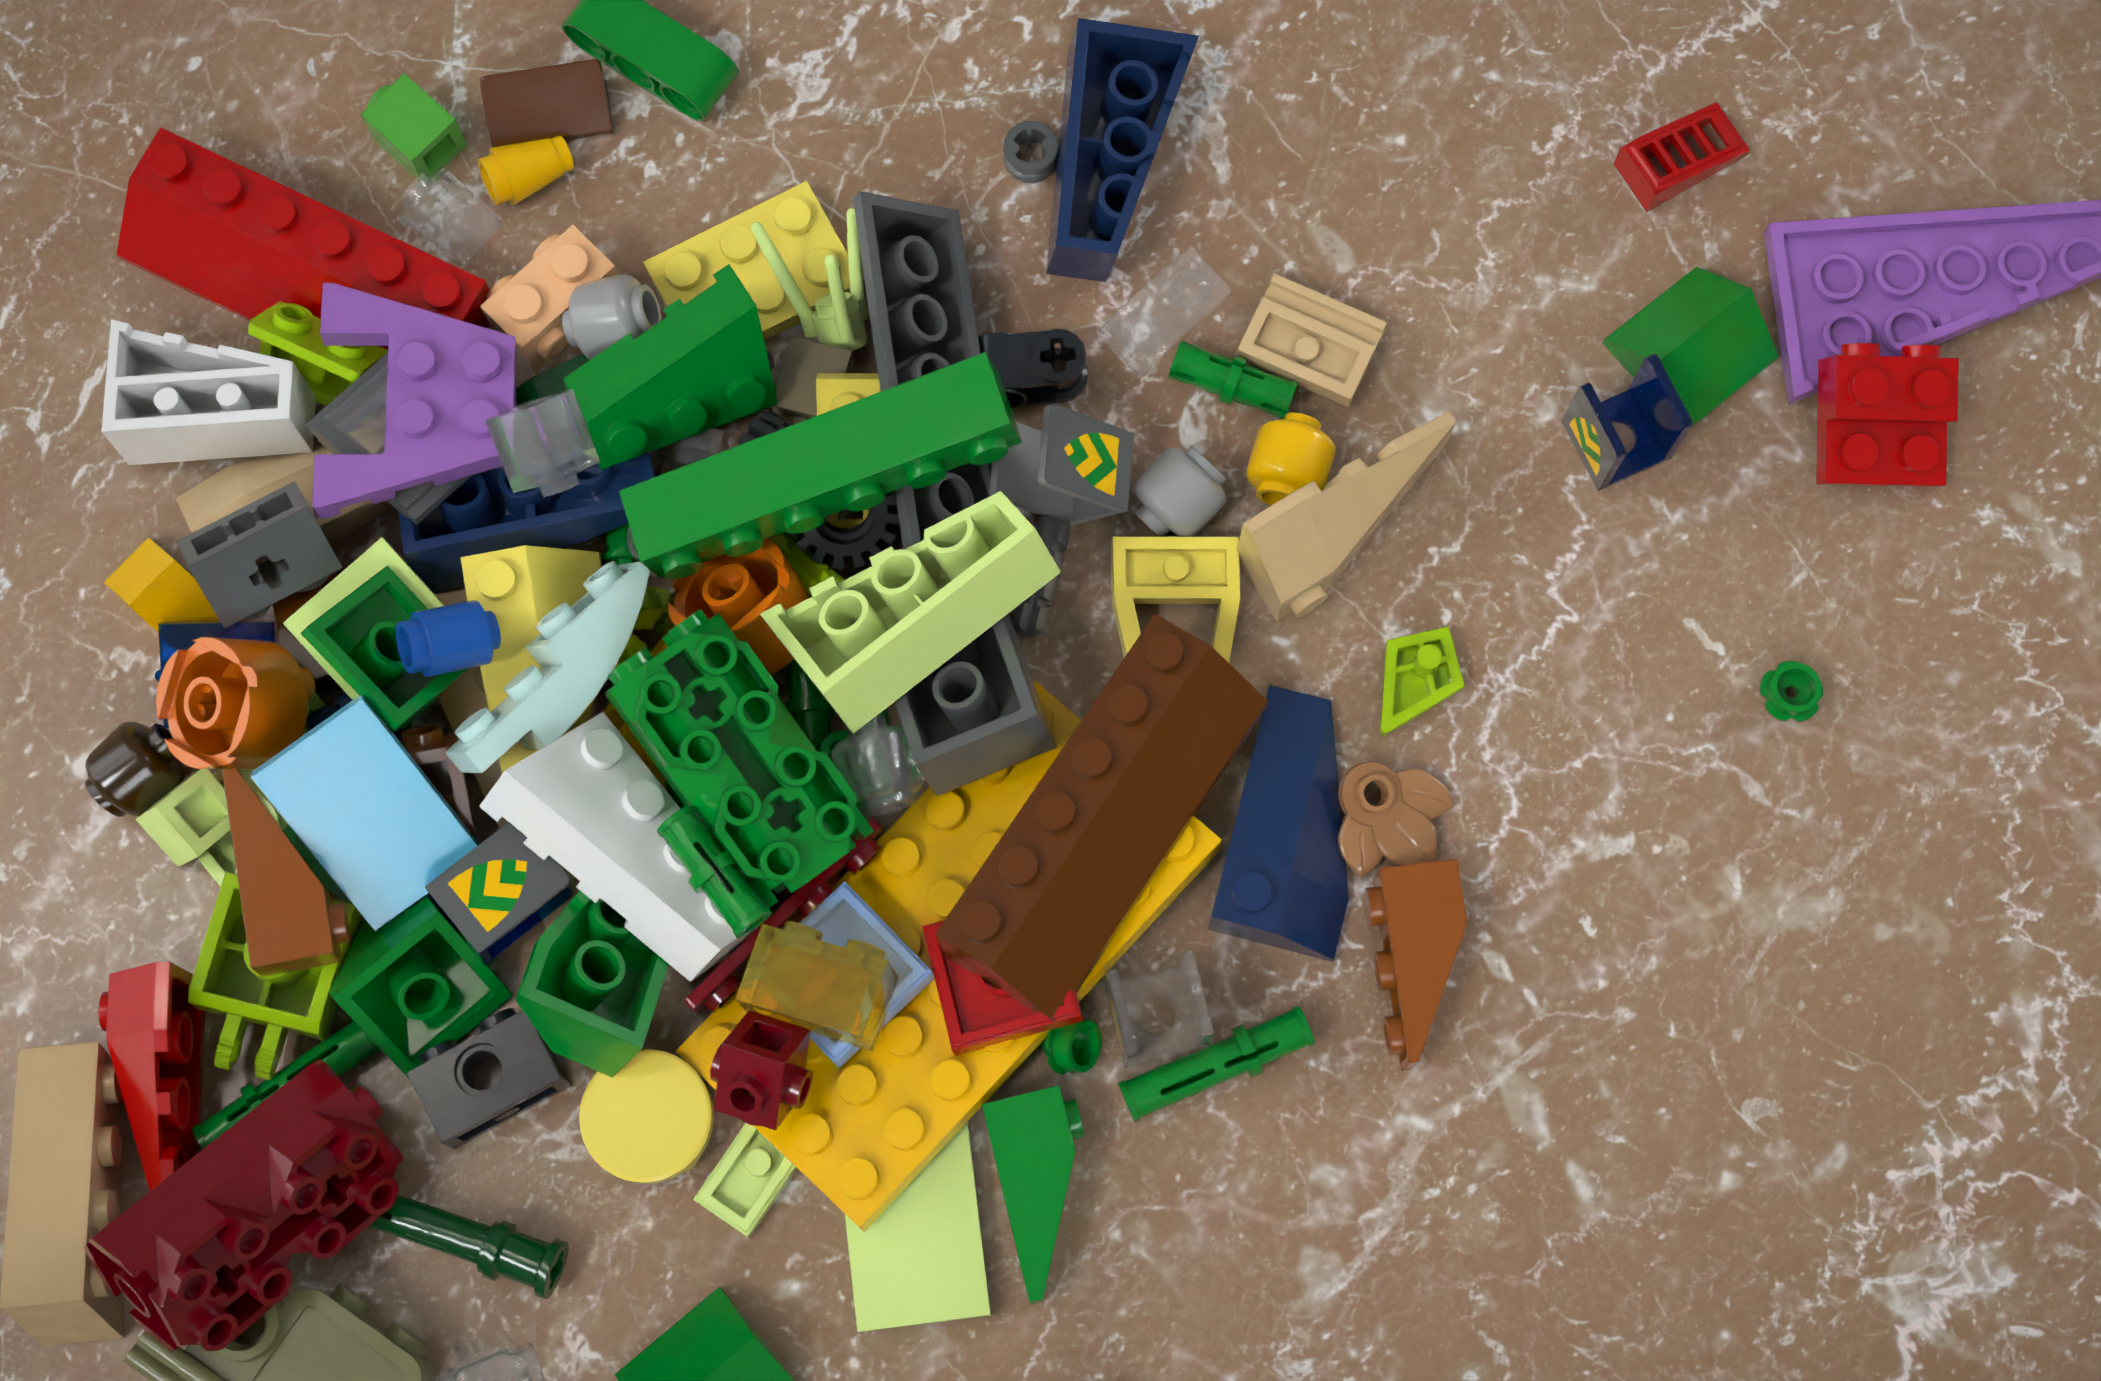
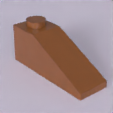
[222,768,351,977]

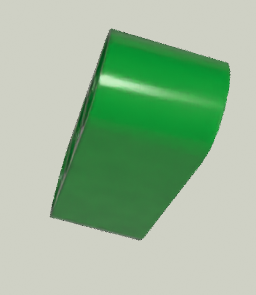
[561,0,739,122]

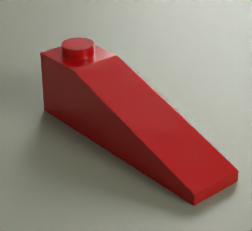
[98,961,206,1191]

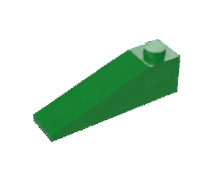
[515,891,669,1077]

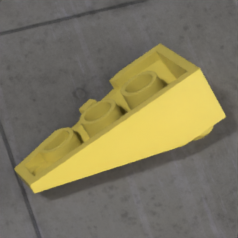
[460,545,602,774]

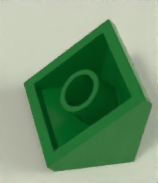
[1602,267,1779,429]
[300,566,470,731]
[615,1286,796,1381]

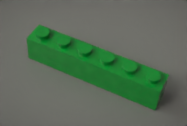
[619,352,1023,579]

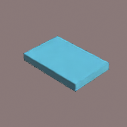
[251,695,480,931]

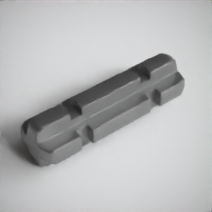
[1012,515,1071,638]

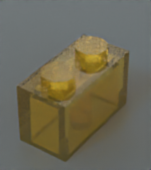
[735,921,899,1052]

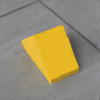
[104,537,238,650]

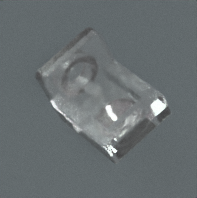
[396,170,503,267]

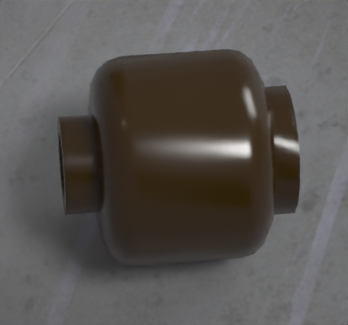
[85,722,185,817]

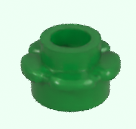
[1759,661,1823,722]
[1042,1019,1102,1075]

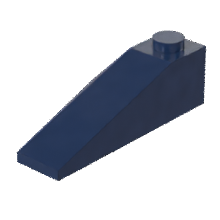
[398,444,654,594]
[1208,685,1349,962]

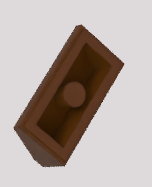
[479,59,613,147]

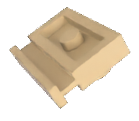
[1236,273,1387,408]

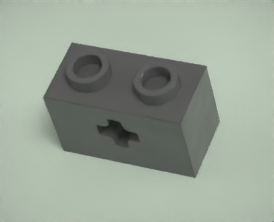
[177,481,342,629]

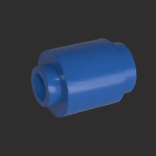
[396,600,501,677]

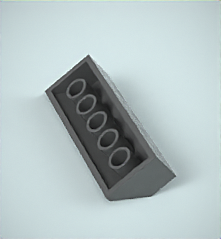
[853,191,992,549]

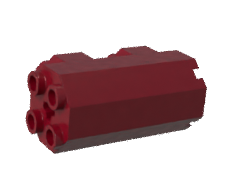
[83,1059,403,1352]

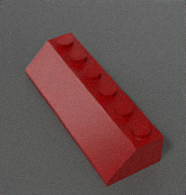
[116,127,490,350]

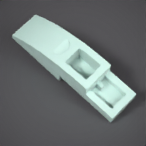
[445,561,650,773]

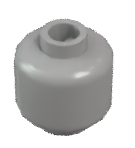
[562,274,662,360]
[1134,445,1227,537]

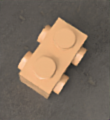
[480,225,618,374]

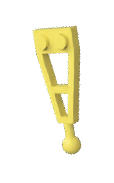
[1110,537,1240,663]

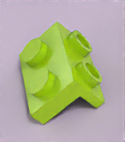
[248,301,388,423]

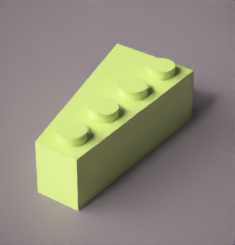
[760,491,1061,734]

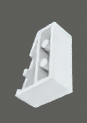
[101,319,316,465]

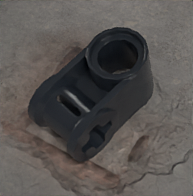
[978,329,1088,409]

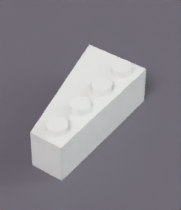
[479,712,757,982]

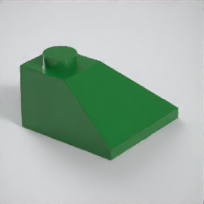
[329,894,513,1080]

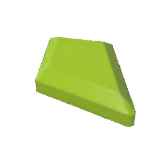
[1379,626,1465,736]

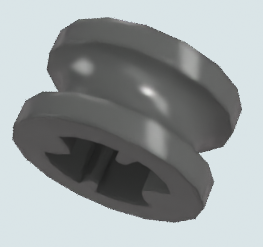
[1003,121,1058,183]

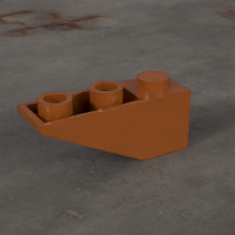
[1364,859,1467,1071]

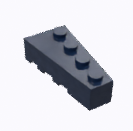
[1046,18,1199,282]

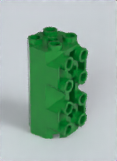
[605,609,873,908]

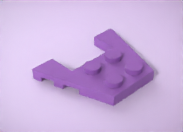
[312,283,517,518]

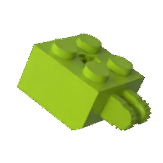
[188,872,364,1080]

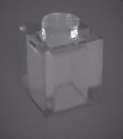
[485,389,600,497]

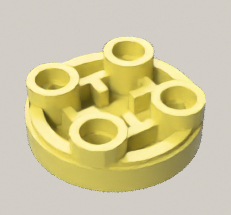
[579,1049,714,1184]

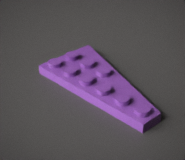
[1764,200,2101,405]

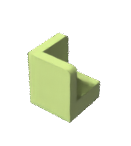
[135,769,231,867]

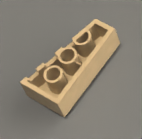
[0,1041,124,1346]

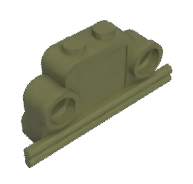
[124,1283,435,1381]

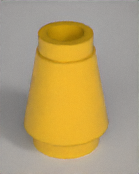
[478,135,574,206]

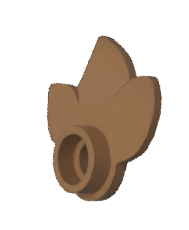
[1337,762,1454,876]

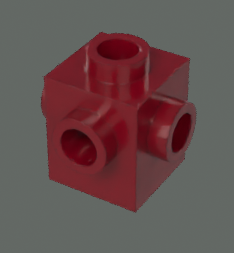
[710,1010,813,1131]

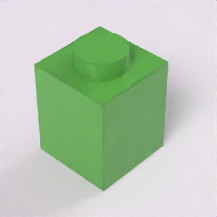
[360,73,467,186]

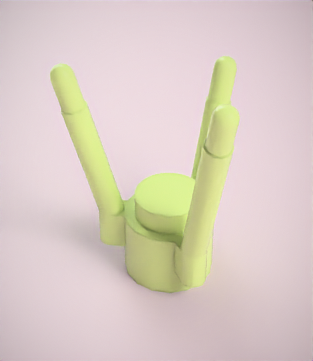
[751,208,869,351]

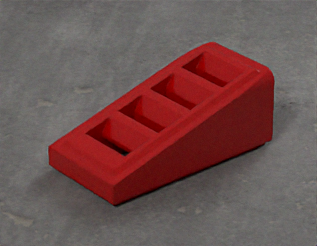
[1613,102,1750,212]

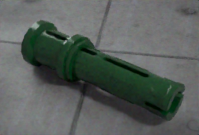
[367,1194,569,1299]

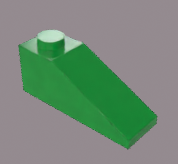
[982,1085,1085,1305]

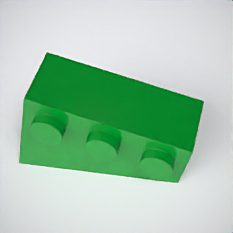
[563,264,778,470]

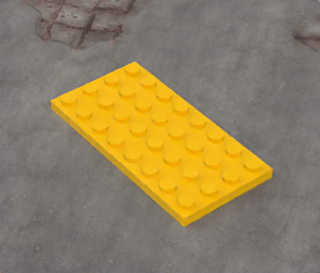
[675,679,1223,1232]

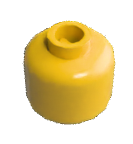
[1246,413,1336,506]

